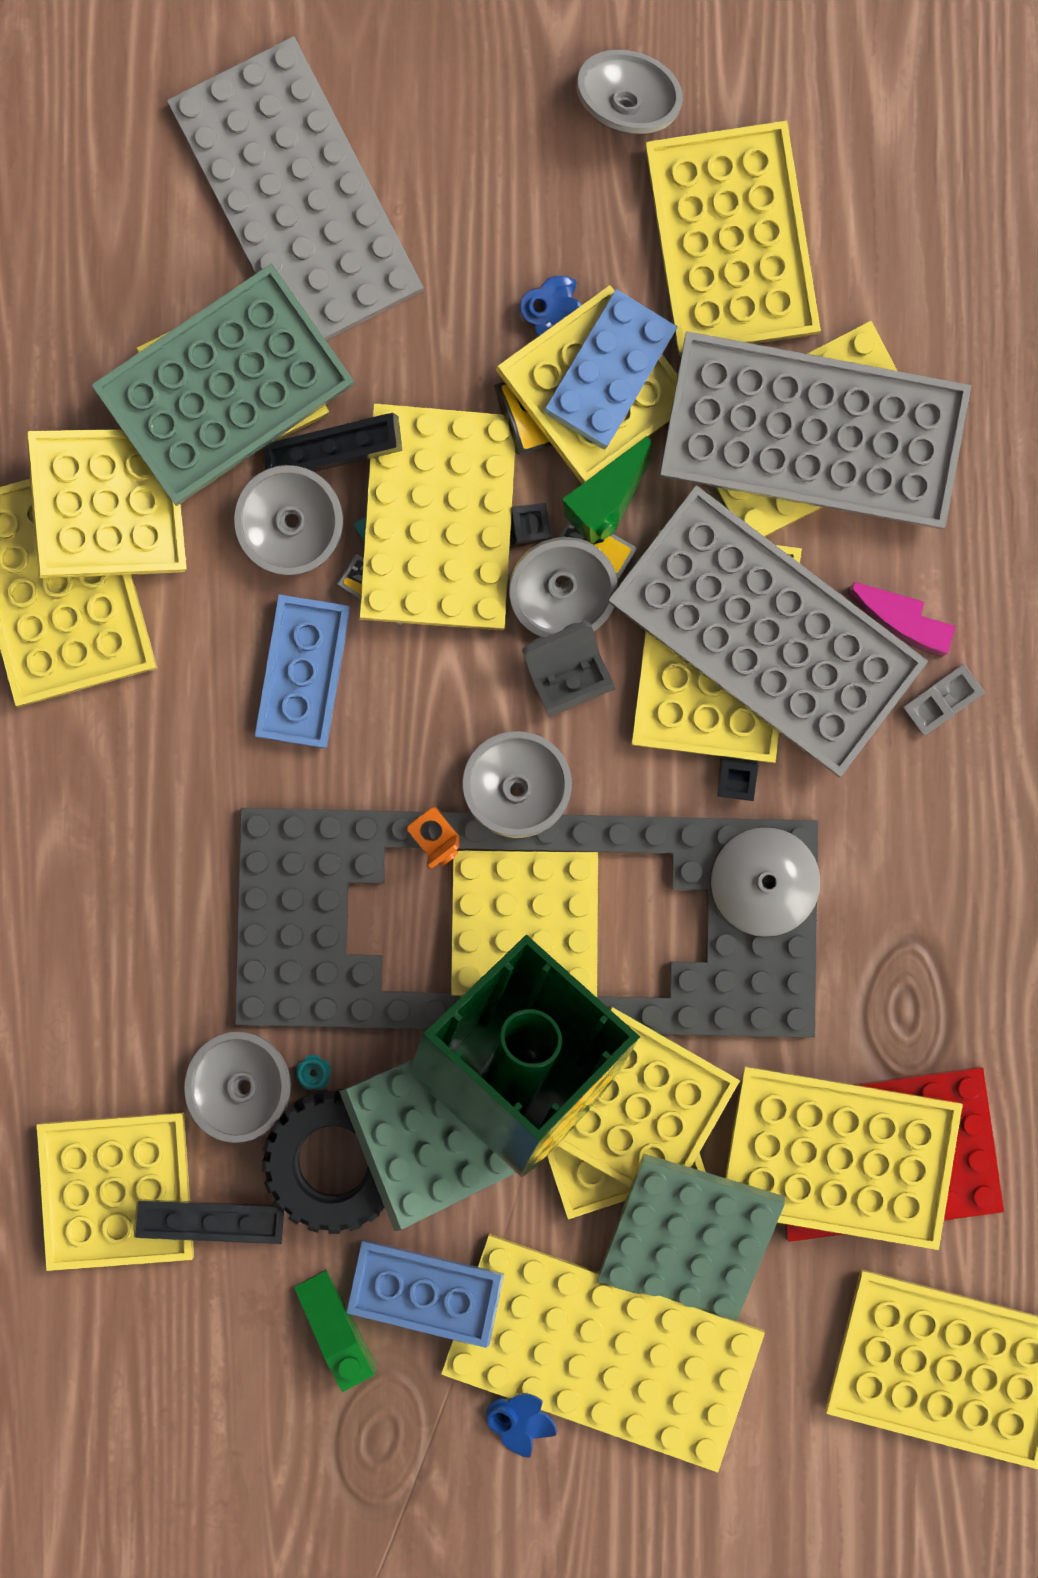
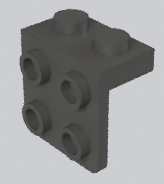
[522,621,615,717]

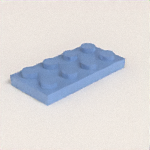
[543,289,677,450]
[255,594,351,749]
[347,1240,504,1348]

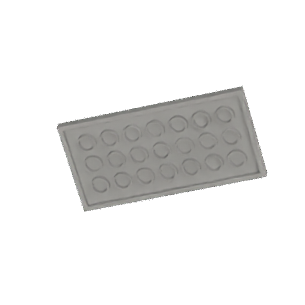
[167,36,424,341]
[659,331,972,530]
[608,485,928,777]

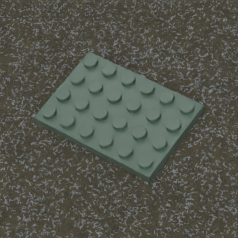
[92,263,355,506]

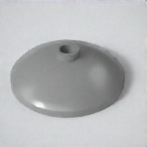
[576,50,683,134]
[234,465,343,575]
[509,537,618,637]
[463,731,572,838]
[711,828,820,937]
[184,1032,291,1143]

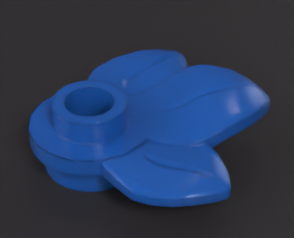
[519,276,582,337]
[486,1393,557,1458]

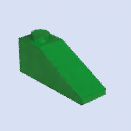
[562,436,652,544]
[294,1269,377,1392]

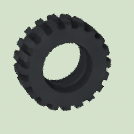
[262,1089,385,1234]

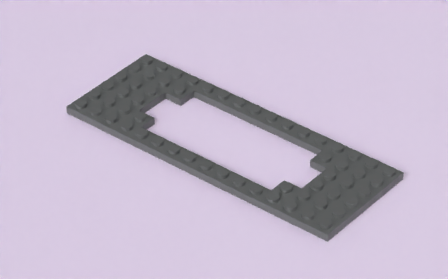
[235,808,818,1038]

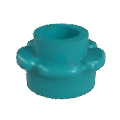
[296,1055,331,1091]

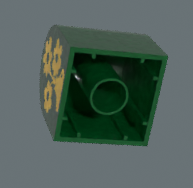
[409,934,640,1177]

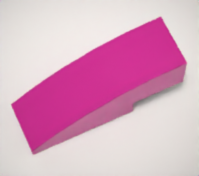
[848,582,956,657]

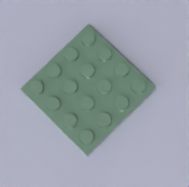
[339,1058,516,1231]
[597,1154,785,1321]

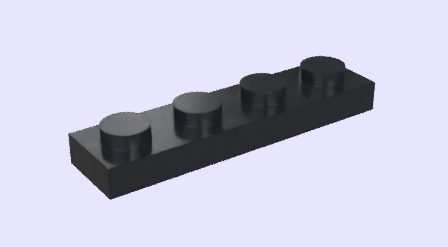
[263,412,403,472]
[134,1199,284,1244]

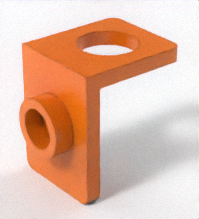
[407,806,460,870]

